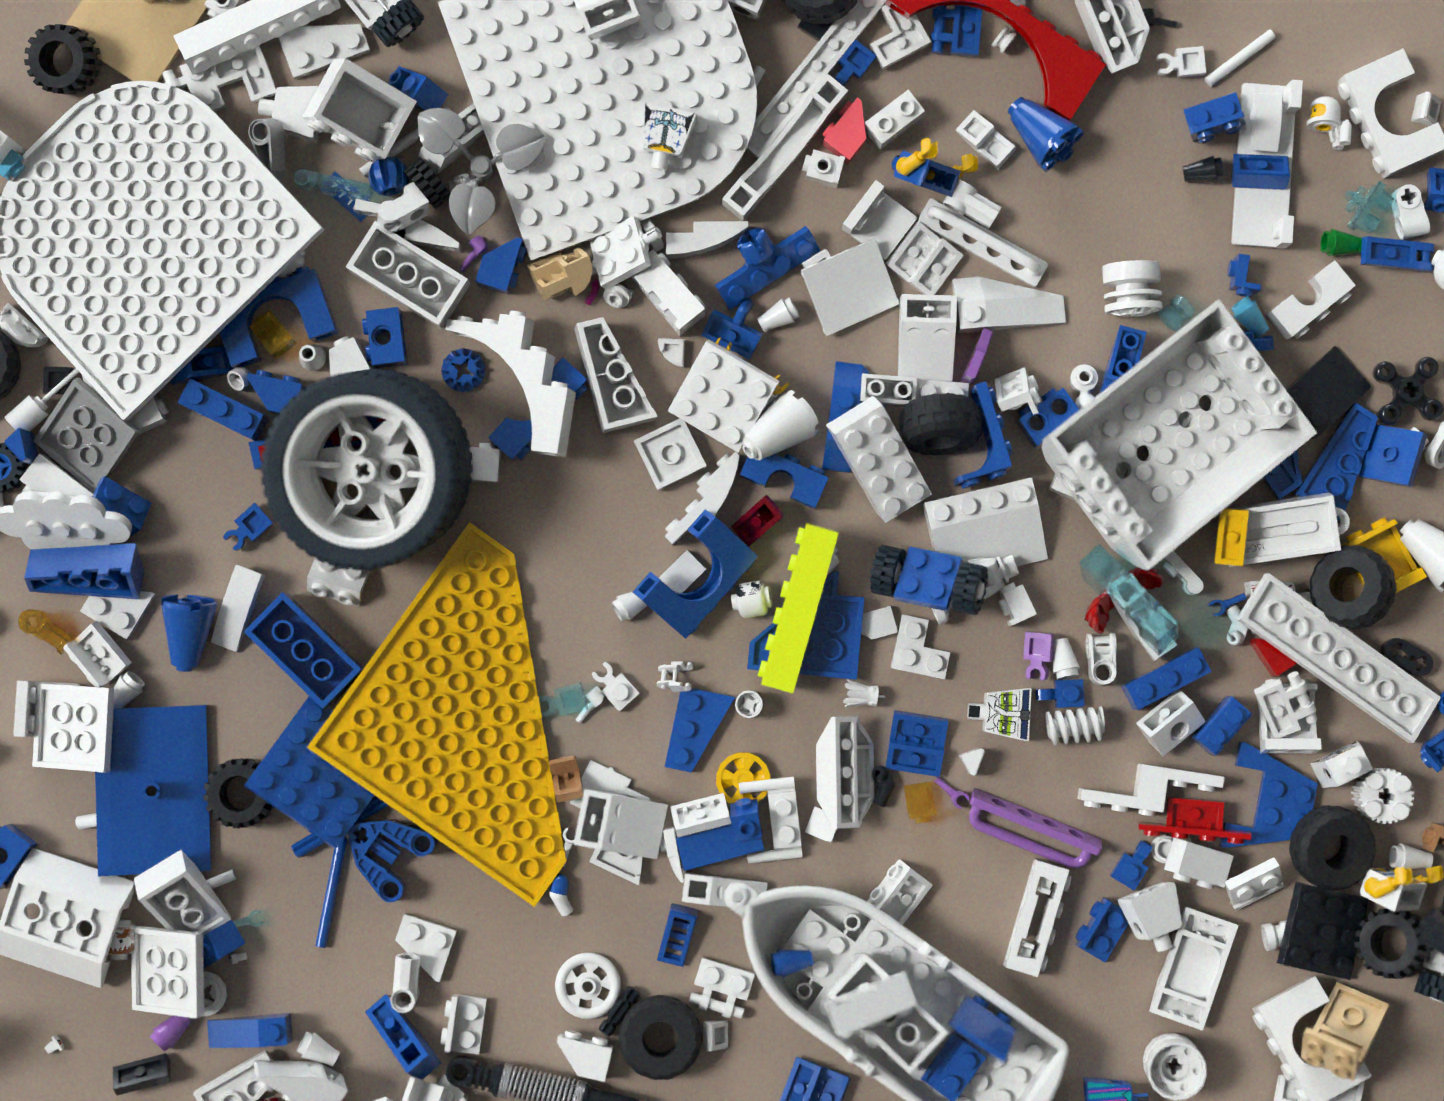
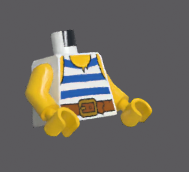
[1359,866,1444,912]

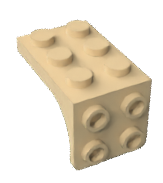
[1301,982,1389,1081]

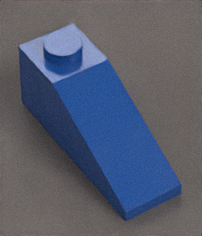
[365,994,442,1080]
[207,1013,293,1048]

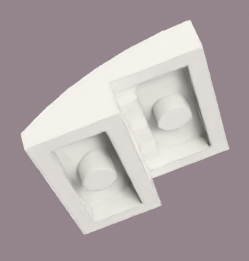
[885,222,963,295]

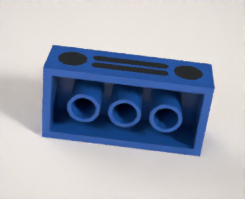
[244,592,364,709]

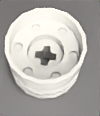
[1102,260,1162,317]
[1143,1033,1207,1100]

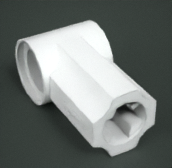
[943,179,1002,229]
[390,953,421,1013]

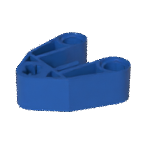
[348,819,437,902]

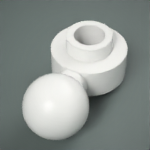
[1070,364,1098,410]

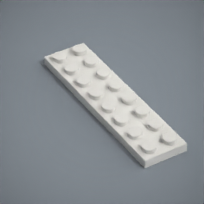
[1236,573,1441,743]

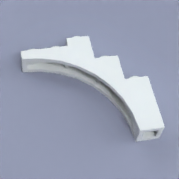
[445,311,576,458]

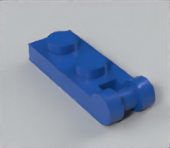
[1361,236,1434,273]

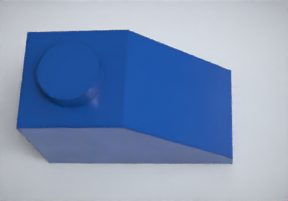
[170,346,234,385]

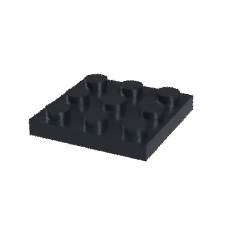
[1277,882,1369,980]

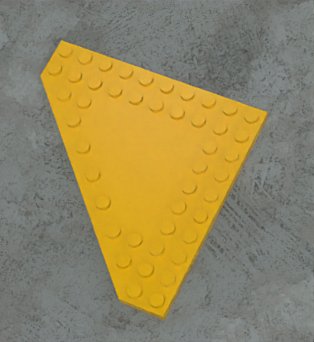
[307,522,566,907]

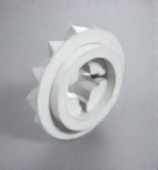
[203,971,228,1016]

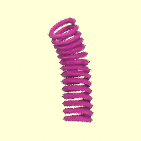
[584,279,599,305]

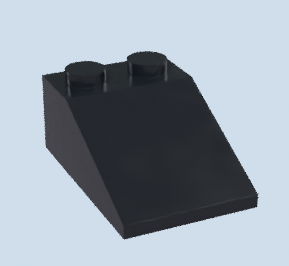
[1285,346,1372,440]

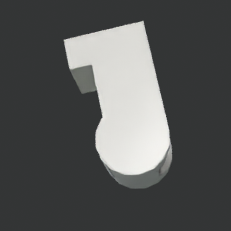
[377,182,429,233]

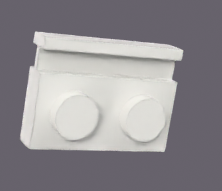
[1225,858,1285,911]

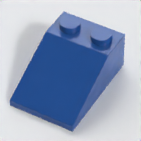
[948,995,1016,1063]

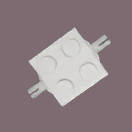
[589,216,662,290]

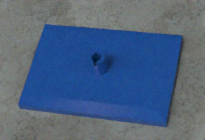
[95,705,211,876]

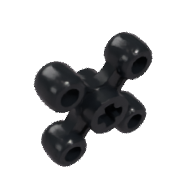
[1373,357,1444,426]

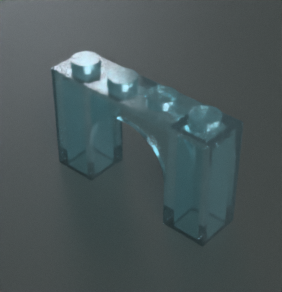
[1079,544,1179,656]

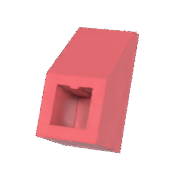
[822,97,866,165]

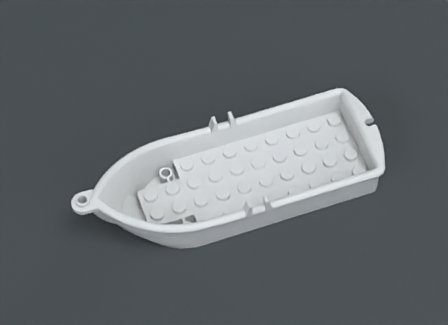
[724,882,1069,1101]

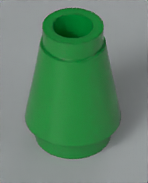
[1320,229,1362,256]

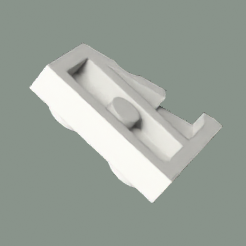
[395,913,457,982]

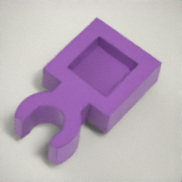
[1023,631,1055,681]

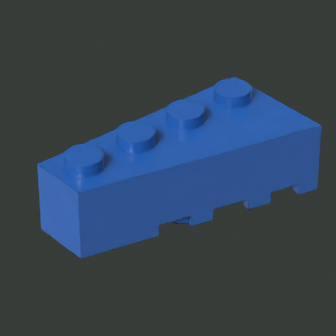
[24,543,145,599]

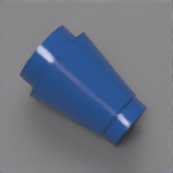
[770,950,813,978]

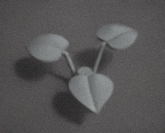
[417,108,546,235]

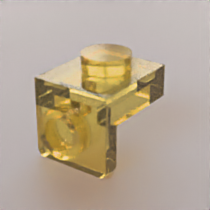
[249,311,297,360]

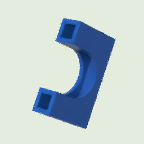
[220,267,339,368]
[633,509,758,639]

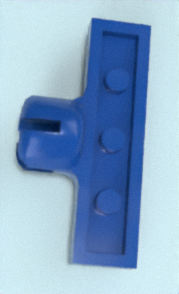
[715,226,821,310]

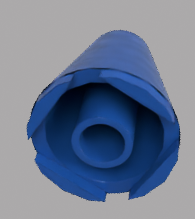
[161,594,217,672]

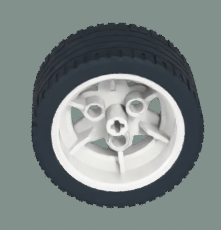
[261,369,473,571]

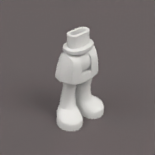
[931,555,1019,625]

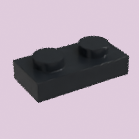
[113,1053,171,1096]

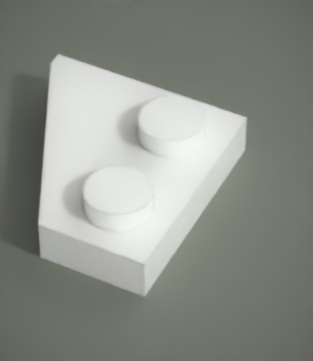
[80,591,156,640]

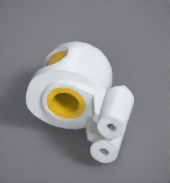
[1306,96,1352,150]

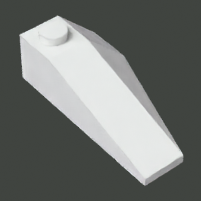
[952,277,1066,334]

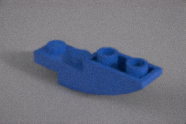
[1099,325,1147,394]

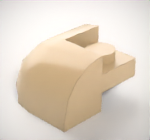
[526,248,592,300]

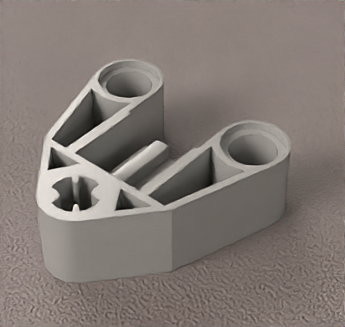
[248,118,286,183]

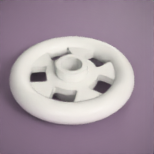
[555,953,621,1019]

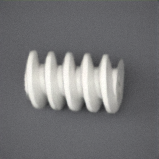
[1045,706,1105,746]

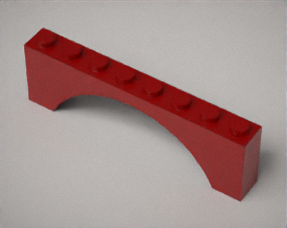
[885,0,1106,121]

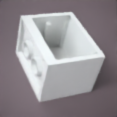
[302,58,417,161]

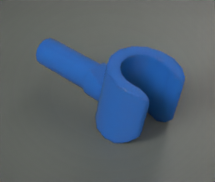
[1207,593,1247,616]

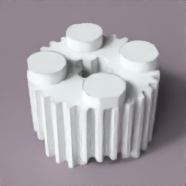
[1351,768,1414,824]

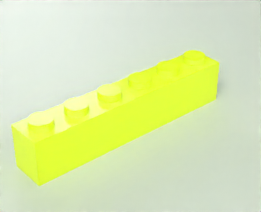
[757,523,839,693]

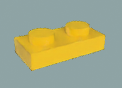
[1214,508,1249,566]

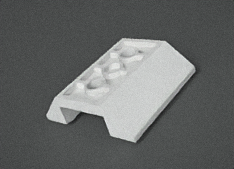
[0,848,136,988]

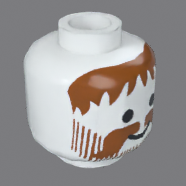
[108,919,136,960]

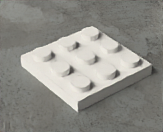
[668,339,780,453]
[32,683,114,772]
[131,926,204,1018]

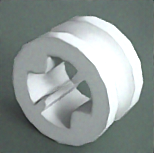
[992,26,1017,54]

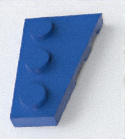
[665,688,735,772]

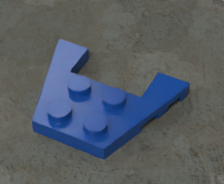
[1219,741,1318,848]

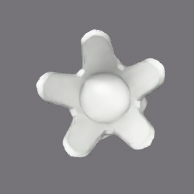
[843,679,885,707]

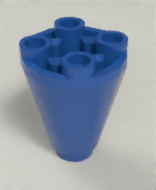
[1008,97,1084,172]

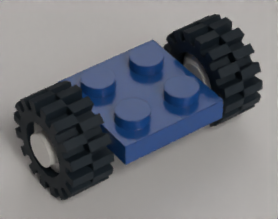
[870,545,988,615]

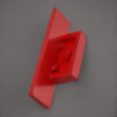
[1138,797,1251,844]

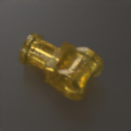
[18,609,75,655]

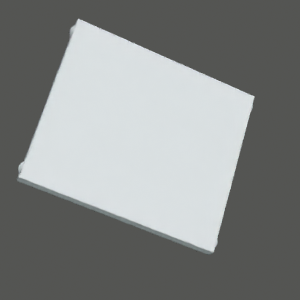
[801,238,899,336]

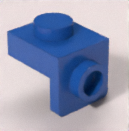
[1227,253,1262,297]
[1420,729,1444,773]
[730,798,762,842]

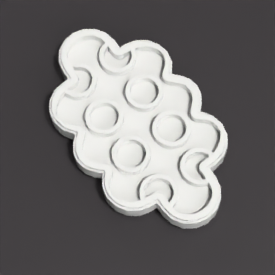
[0,492,132,549]

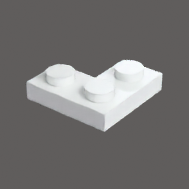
[870,5,931,70]
[210,45,277,104]
[891,614,950,679]

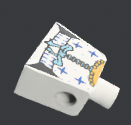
[642,103,697,171]
[1310,740,1373,788]

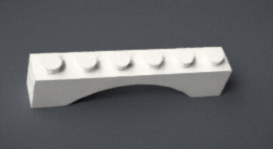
[722,73,848,221]

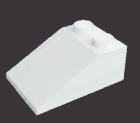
[134,850,231,936]

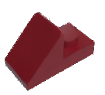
[731,494,784,547]

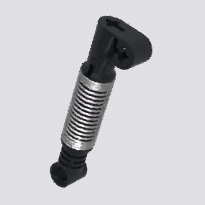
[446,1055,640,1101]

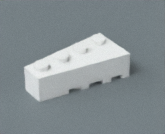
[574,317,658,434]

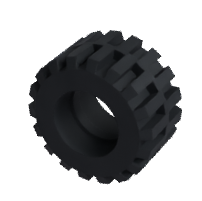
[24,24,102,94]
[203,758,275,829]
[1355,908,1433,979]

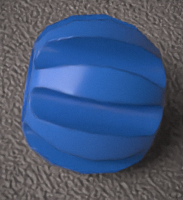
[368,157,409,196]

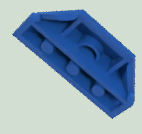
[822,361,886,473]

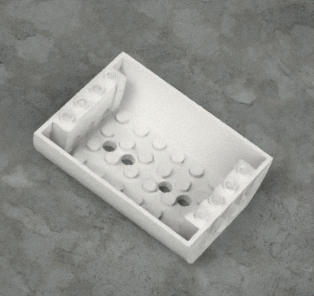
[1042,300,1317,570]

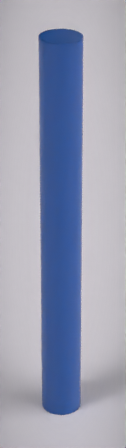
[315,838,347,948]

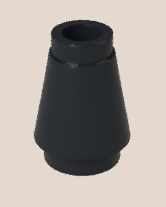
[1183,155,1224,183]

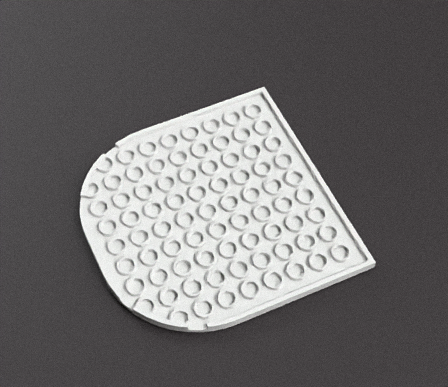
[438,0,757,261]
[0,81,325,421]

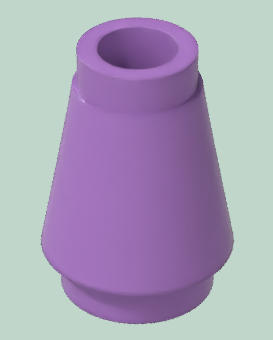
[150,1015,192,1051]

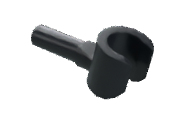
[1142,8,1177,28]

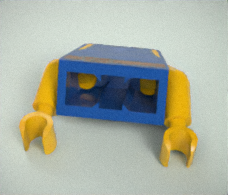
[891,138,978,197]

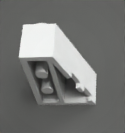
[631,250,706,336]
[824,971,917,1038]

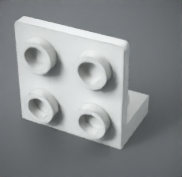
[842,180,917,260]
[14,681,80,737]

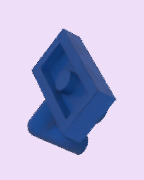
[701,298,763,360]

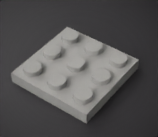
[33,377,141,493]

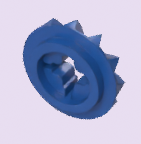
[441,348,485,392]

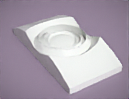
[1149,906,1239,1030]

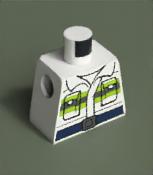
[967,688,1032,741]

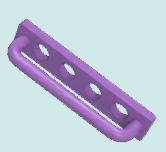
[969,788,1102,869]

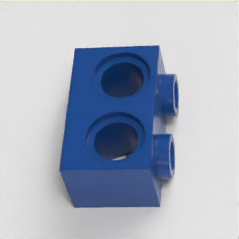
[1016,387,1079,448]

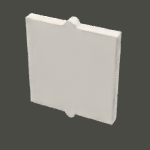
[570,760,631,809]

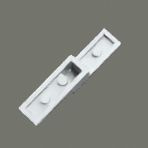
[1077,764,1224,816]

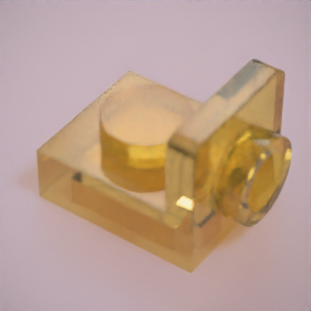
[903,781,937,823]

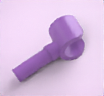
[459,235,488,272]
[934,777,970,809]

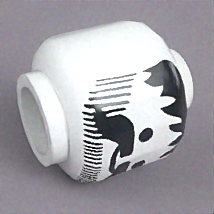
[731,581,773,618]

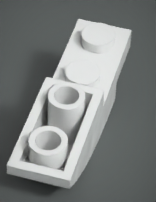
[860,374,969,407]
[665,452,739,545]

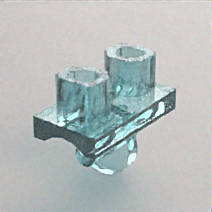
[1344,181,1394,234]

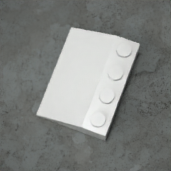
[922,477,1048,566]

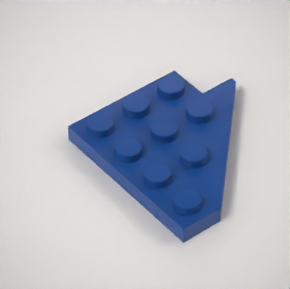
[747,571,864,680]

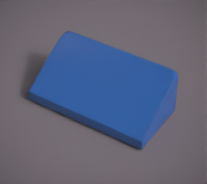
[1232,154,1290,190]
[4,428,38,464]

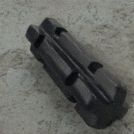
[599,986,640,1037]

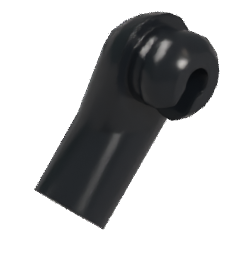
[871,766,895,808]

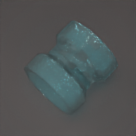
[1157,294,1196,332]

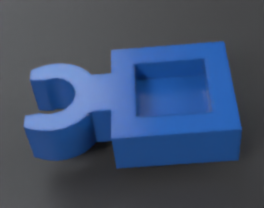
[223,503,275,551]

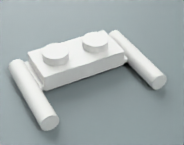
[739,777,803,864]

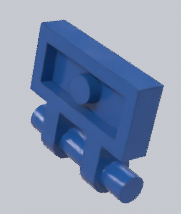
[930,5,982,57]

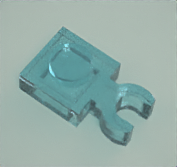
[539,682,589,717]

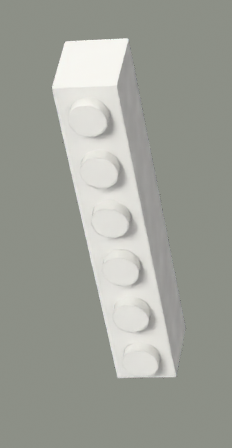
[174,0,341,75]

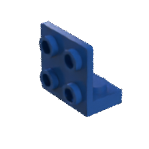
[1183,92,1246,144]

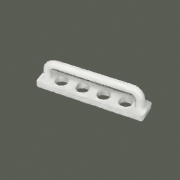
[917,198,1048,287]

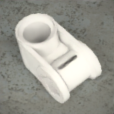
[1390,184,1430,240]
[1086,633,1117,686]

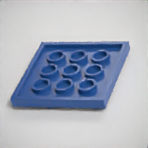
[244,696,374,850]

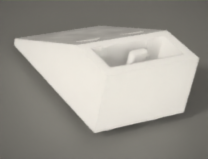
[574,0,642,41]
[898,294,957,382]
[574,788,668,859]
[254,1060,348,1101]

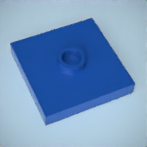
[1359,424,1427,487]

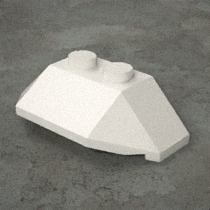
[1075,0,1150,73]
[816,716,874,829]

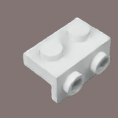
[307,557,370,606]
[63,621,132,687]

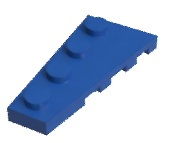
[1294,402,1378,524]

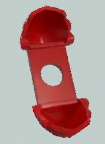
[1084,567,1163,634]

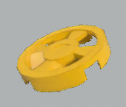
[716,752,770,804]

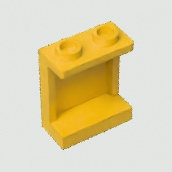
[1341,517,1427,593]

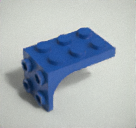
[953,381,1013,489]

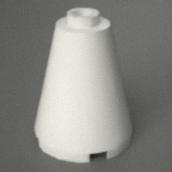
[743,390,819,460]
[1400,519,1444,593]

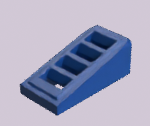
[657,903,698,967]

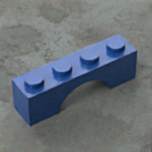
[488,357,588,462]

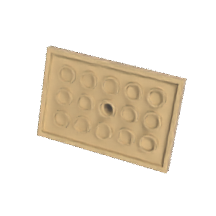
[66,0,208,83]

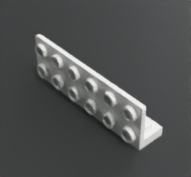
[1231,80,1303,249]

